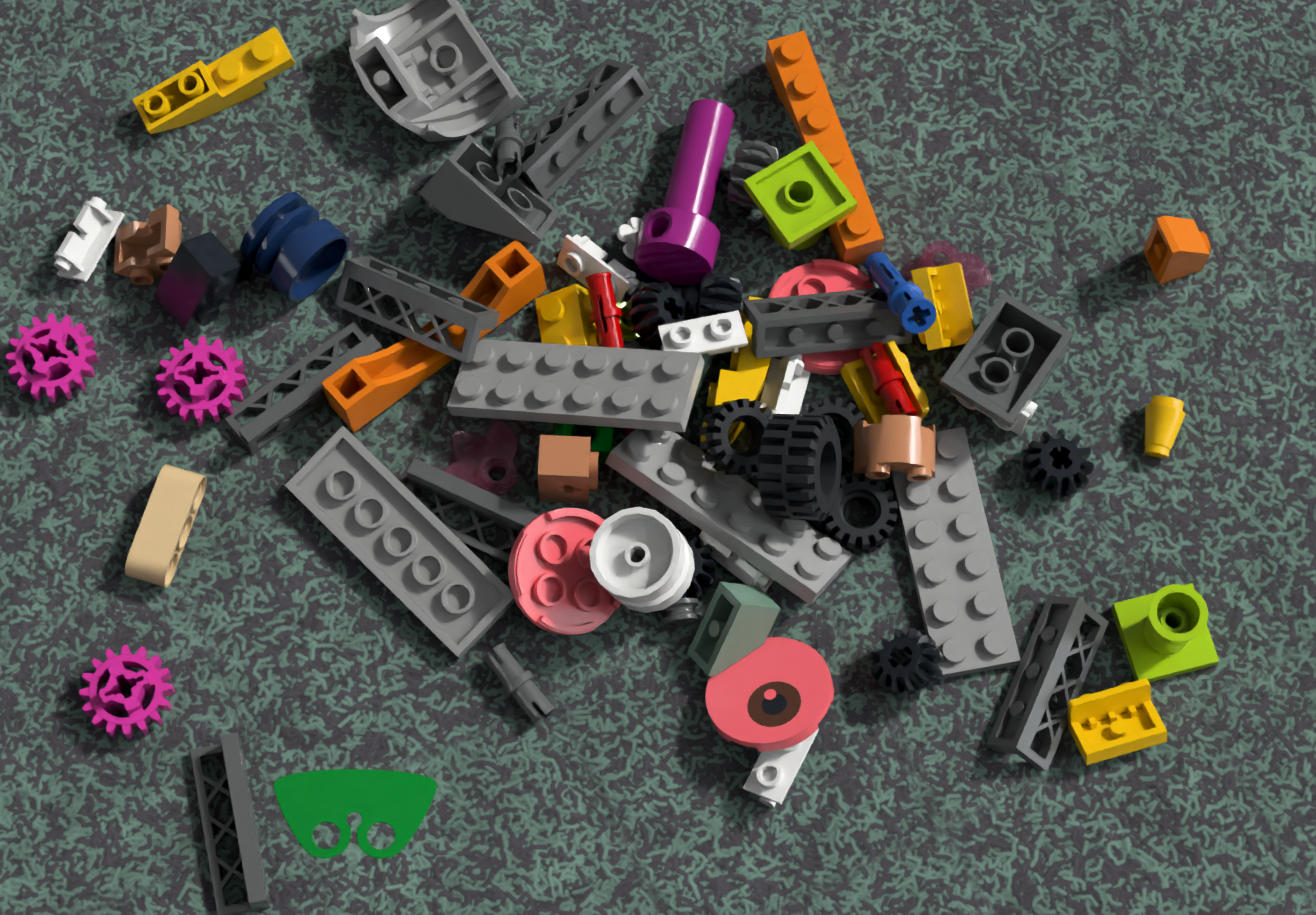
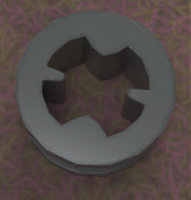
[662,598,701,627]

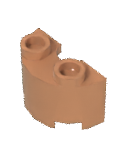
[114,204,182,285]
[853,415,935,482]

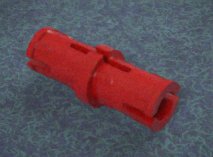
[585,272,625,348]
[859,342,918,417]

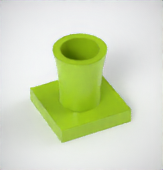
[743,141,858,250]
[1111,583,1219,682]

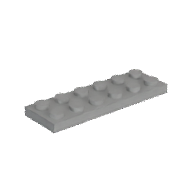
[447,339,705,432]
[285,426,515,658]
[890,427,1021,680]
[605,429,853,605]

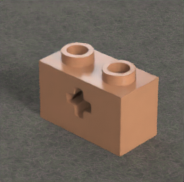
[538,435,599,503]

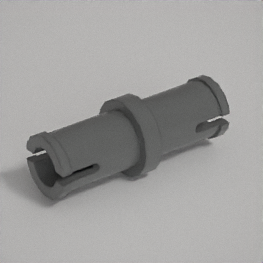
[493,118,525,180]
[482,643,556,726]

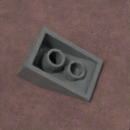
[419,134,560,245]
[939,292,1073,427]

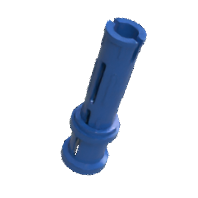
[864,252,937,333]

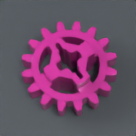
[6,313,98,403]
[156,336,248,426]
[79,645,175,739]

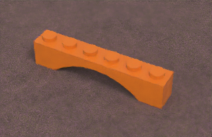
[765,30,884,265]
[321,239,547,433]

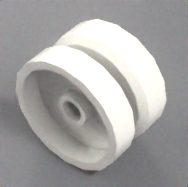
[589,507,695,613]

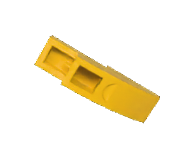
[132,27,296,134]
[700,296,773,454]

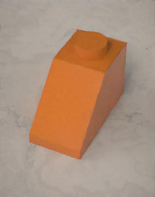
[1143,216,1211,285]

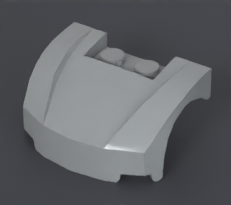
[349,0,526,142]

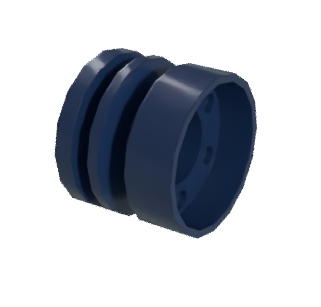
[240,192,350,302]

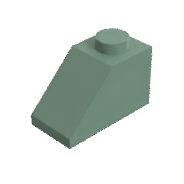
[687,582,781,677]

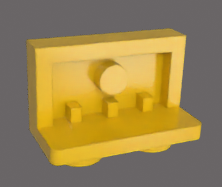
[908,262,976,351]
[535,284,600,347]
[840,341,930,424]
[1068,678,1167,765]

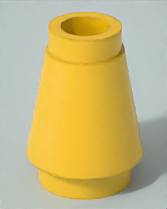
[1144,395,1186,459]

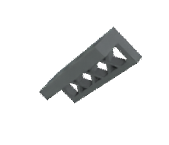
[519,58,653,200]
[335,256,500,363]
[743,288,914,359]
[222,321,383,455]
[406,458,539,566]
[986,596,1109,771]
[190,732,271,915]

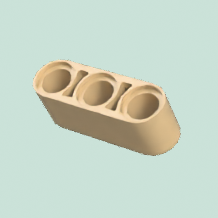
[125,464,207,588]

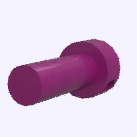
[633,99,735,285]

